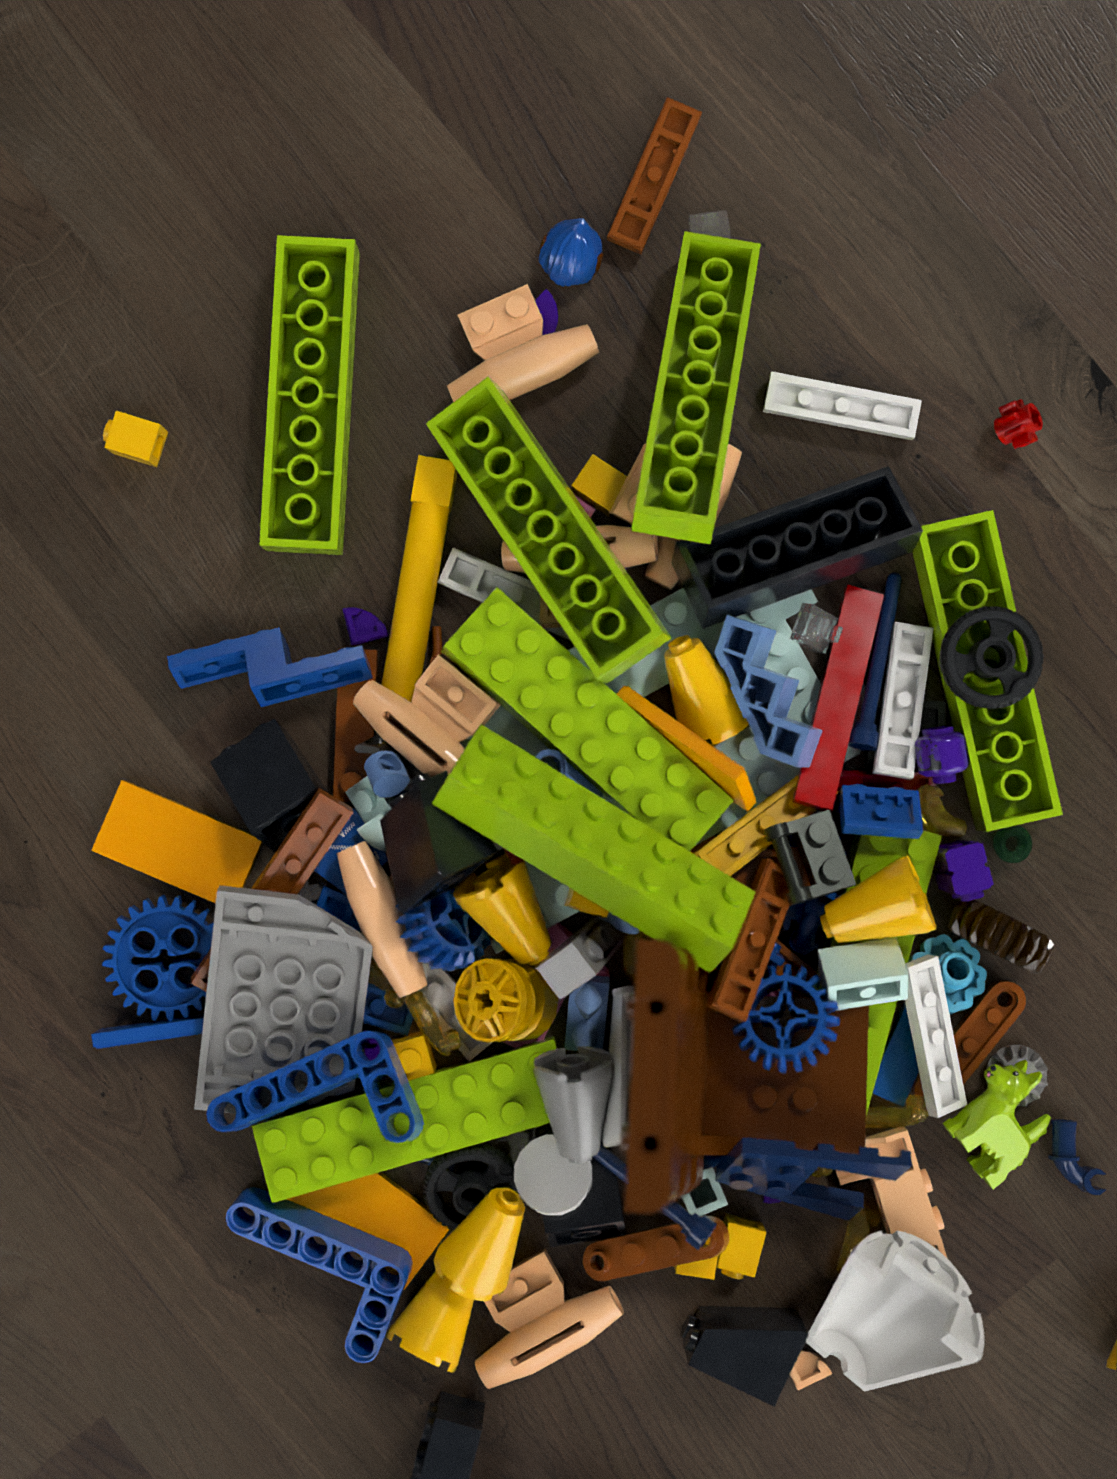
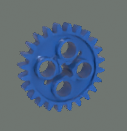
[102,895,214,1021]

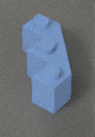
[714,615,823,767]

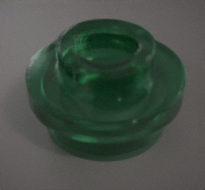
[993,825,1032,863]

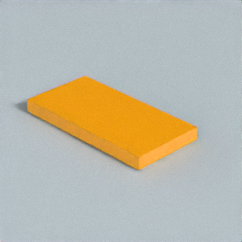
[617,686,756,812]
[91,780,263,904]
[287,1172,449,1290]

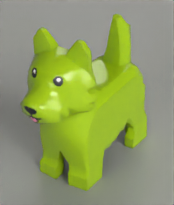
[942,1060,1051,1190]

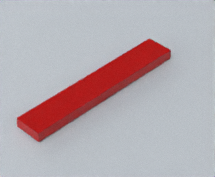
[792,584,884,812]

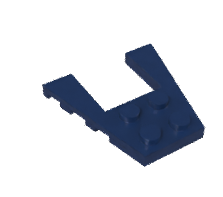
[716,1137,912,1221]

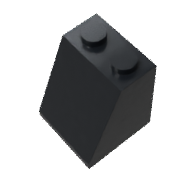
[210,719,330,853]
[380,771,498,914]
[532,1131,626,1247]
[680,1306,809,1407]

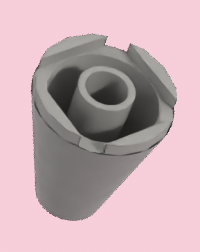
[533,1046,613,1163]

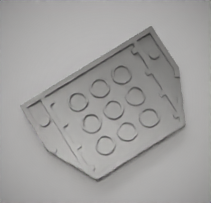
[194,885,373,1117]

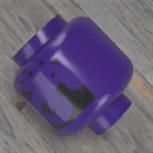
[915,726,968,784]

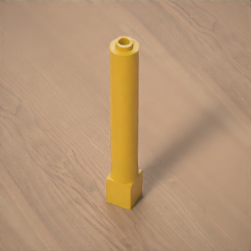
[374,455,458,730]

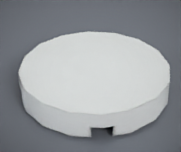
[514,1135,592,1215]

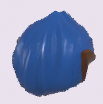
[539,218,604,287]

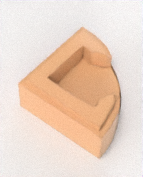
[790,1348,832,1390]

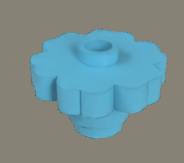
[908,934,987,1015]

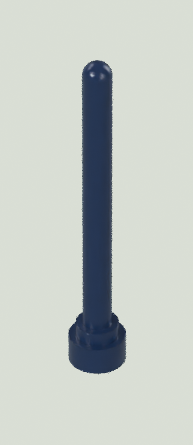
[848,572,902,751]
[592,1144,717,1250]

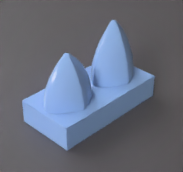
[564,976,609,1051]

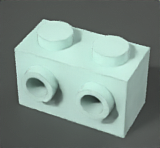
[818,937,908,1010]

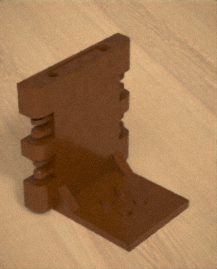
[621,939,869,1213]

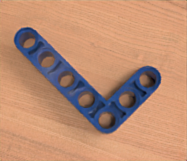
[206,1031,424,1143]
[226,1187,413,1363]

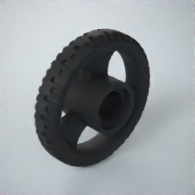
[939,606,1044,709]
[423,1143,522,1230]

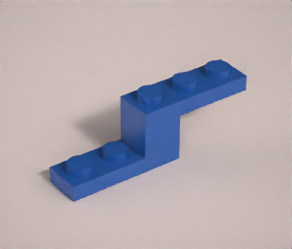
[167,627,373,707]

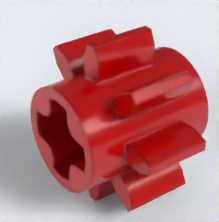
[994,399,1043,449]

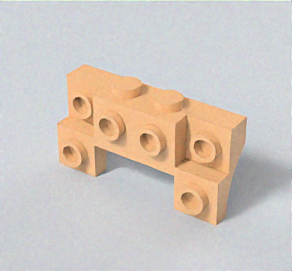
[835,1126,947,1258]

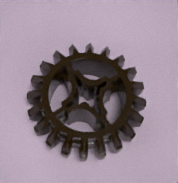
[948,900,1054,974]

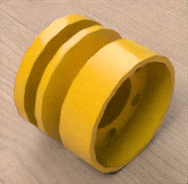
[453,958,559,1043]

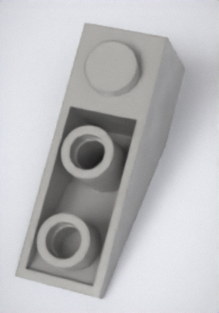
[536,916,627,1000]

